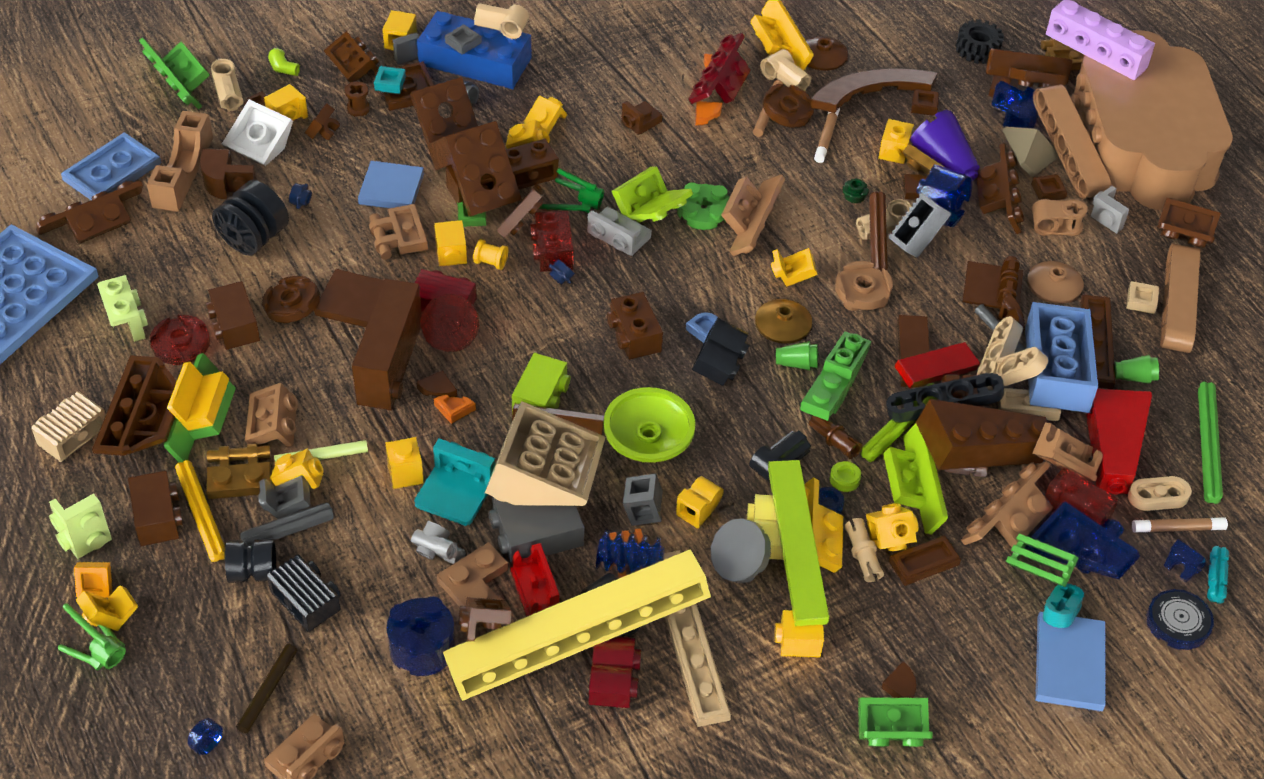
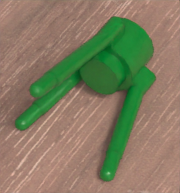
[539,168,604,213]

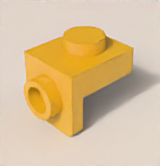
[524,95,568,133]
[505,119,550,149]
[771,248,818,287]
[270,448,324,489]
[76,585,138,631]

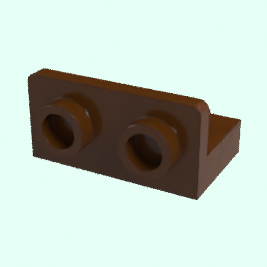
[324,31,379,83]
[458,597,511,642]

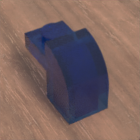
[991,81,1039,129]

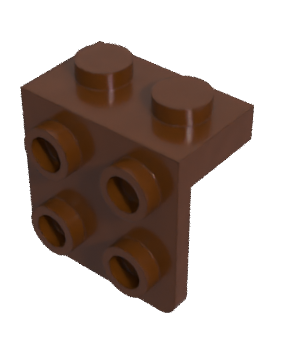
[1156,198,1221,248]

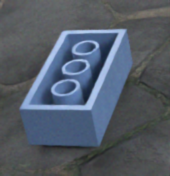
[1025,302,1098,413]

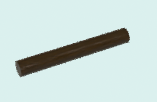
[236,644,298,734]

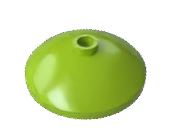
[604,387,695,462]

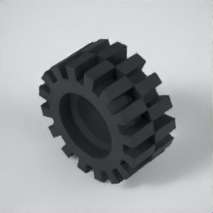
[956,20,1004,64]

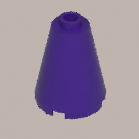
[910,110,980,184]

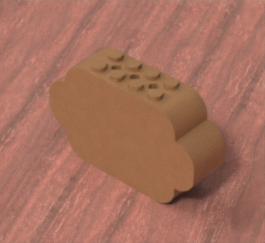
[1071,30,1233,210]

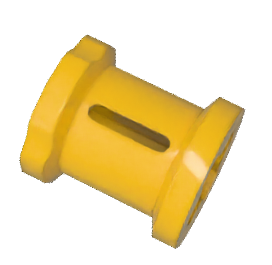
[473,239,509,270]

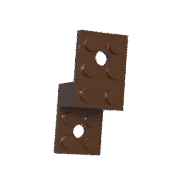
[410,77,522,217]

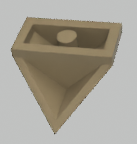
[1002,127,1059,178]

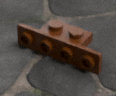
[986,48,1073,88]
[977,143,1024,234]
[36,180,143,244]

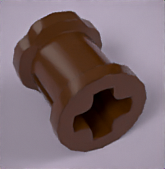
[344,81,370,117]

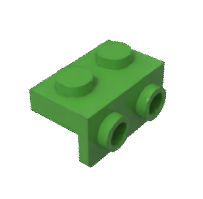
[858,697,933,747]

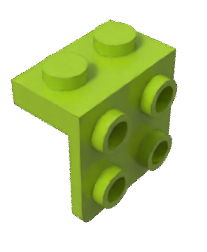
[611,166,693,222]

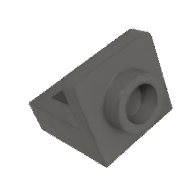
[258,475,311,519]

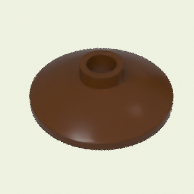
[805,36,848,71]

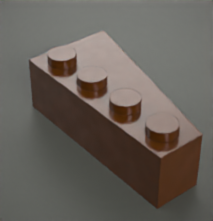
[916,399,1048,470]

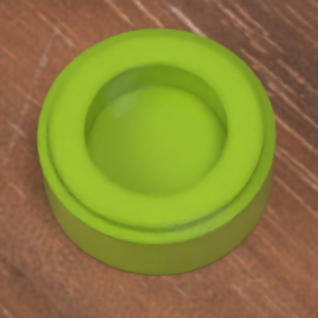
[830,461,861,492]

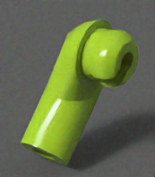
[268,48,300,76]

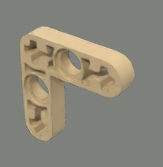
[976,316,1048,390]

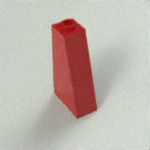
[1086,389,1152,494]

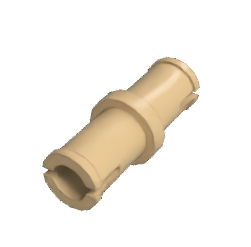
[844,518,884,582]

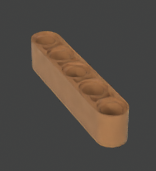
[1033,84,1111,199]
[1160,243,1200,353]

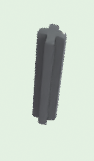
[240,502,334,546]

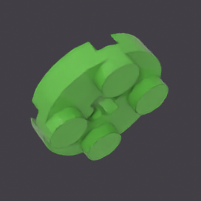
[677,183,730,230]

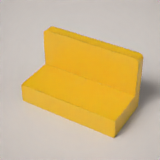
[167,362,229,431]

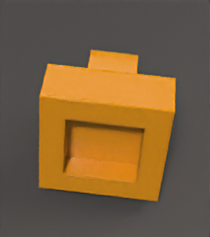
[74,562,113,598]

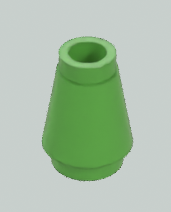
[776,341,818,370]
[1114,355,1159,384]

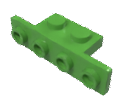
[139,37,210,109]
[164,353,236,462]

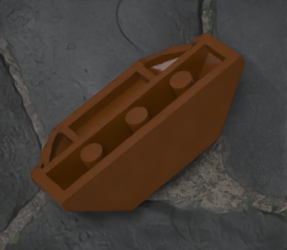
[92,355,177,456]

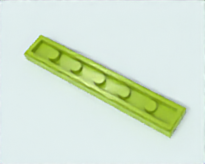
[768,460,829,626]

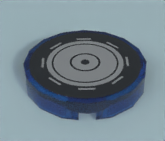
[1146,589,1214,650]

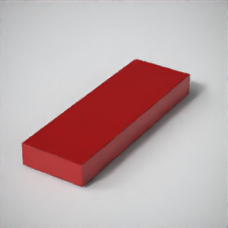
[894,342,981,389]

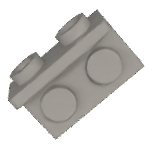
[587,206,652,256]

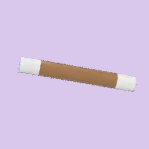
[814,107,840,163]
[1132,517,1228,533]

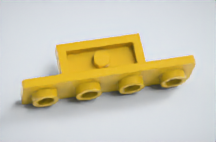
[750,0,814,71]
[804,477,843,573]

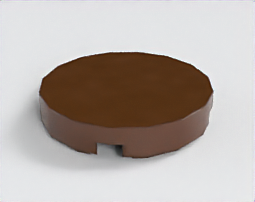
[763,84,814,128]
[262,276,320,323]

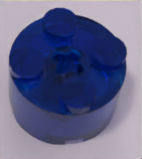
[916,164,973,227]
[386,596,456,676]

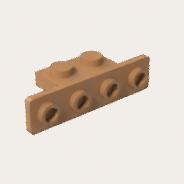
[721,174,785,256]
[961,461,1053,547]

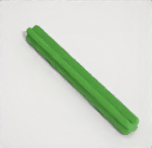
[1198,381,1223,504]

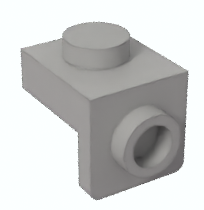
[1090,186,1129,234]

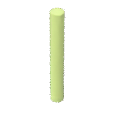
[274,440,368,462]

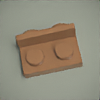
[245,383,298,447]
[264,713,345,779]

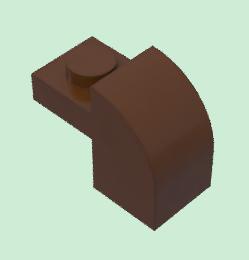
[200,149,257,199]

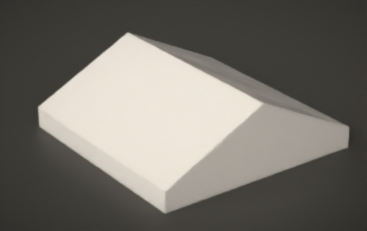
[222,100,293,166]

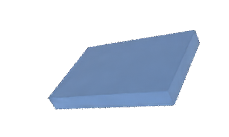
[61,132,161,200]
[1035,611,1105,711]

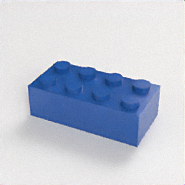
[417,11,531,89]

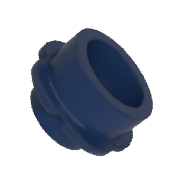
[289,183,312,209]
[549,259,575,285]

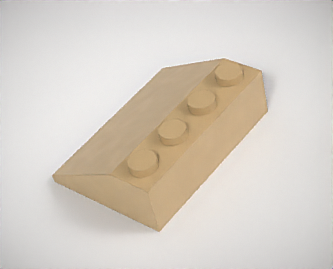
[485,401,606,506]

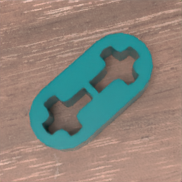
[1042,583,1084,628]

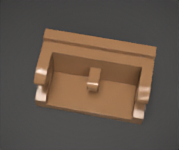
[1033,422,1103,481]

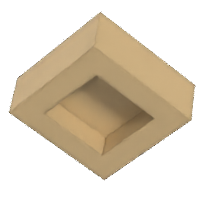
[1126,281,1159,314]

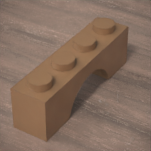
[147,111,213,212]

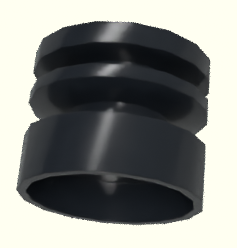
[212,180,289,256]

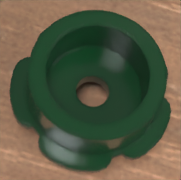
[842,179,869,203]

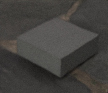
[445,24,482,55]
[393,32,419,64]

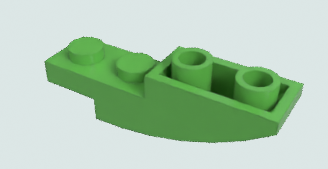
[800,331,872,421]

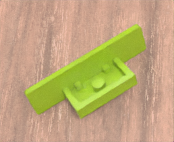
[883,423,948,535]

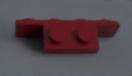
[688,33,751,104]

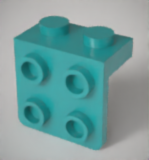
[414,438,495,526]

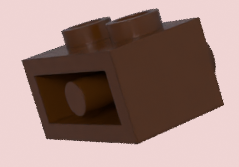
[607,292,663,360]

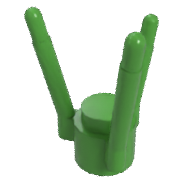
[58,603,126,670]

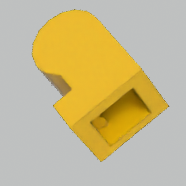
[676,476,724,529]

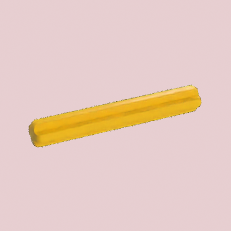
[175,460,225,562]

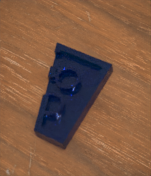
[1024,501,1140,580]

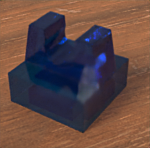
[1164,539,1206,582]

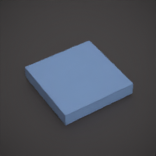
[358,161,424,208]

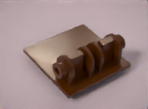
[962,256,1023,309]

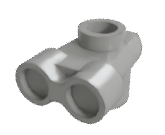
[411,521,466,564]

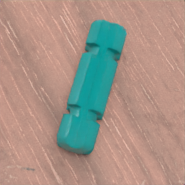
[1207,546,1229,604]

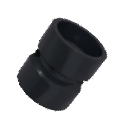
[225,539,277,583]

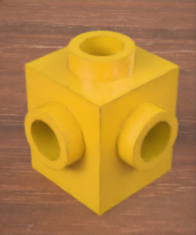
[866,503,919,551]

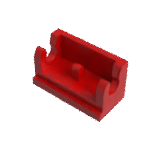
[510,543,560,617]

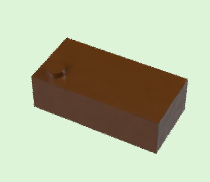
[352,278,422,410]

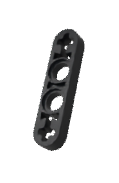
[886,373,1004,422]

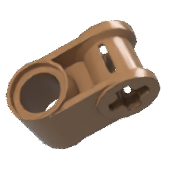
[1032,199,1087,236]

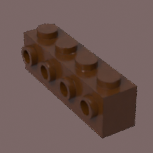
[446,138,559,205]

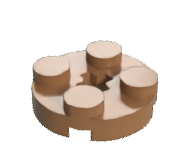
[835,261,893,311]

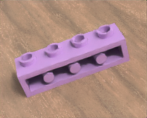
[1046,0,1155,80]

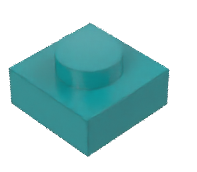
[374,66,406,94]

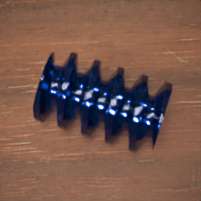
[596,530,665,574]

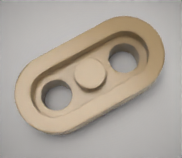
[1128,476,1192,511]

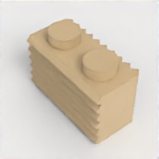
[32,391,106,462]

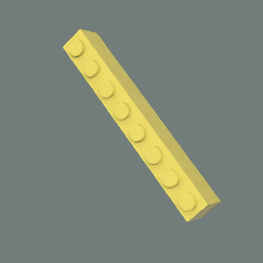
[443,549,711,701]

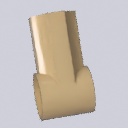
[474,3,529,39]
[760,49,812,91]
[211,59,243,112]
[856,199,912,240]

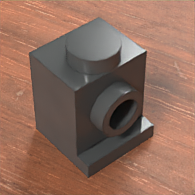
[623,473,663,526]

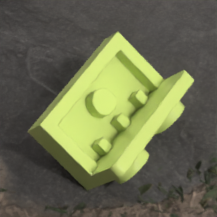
[97,275,148,342]
[49,494,112,559]

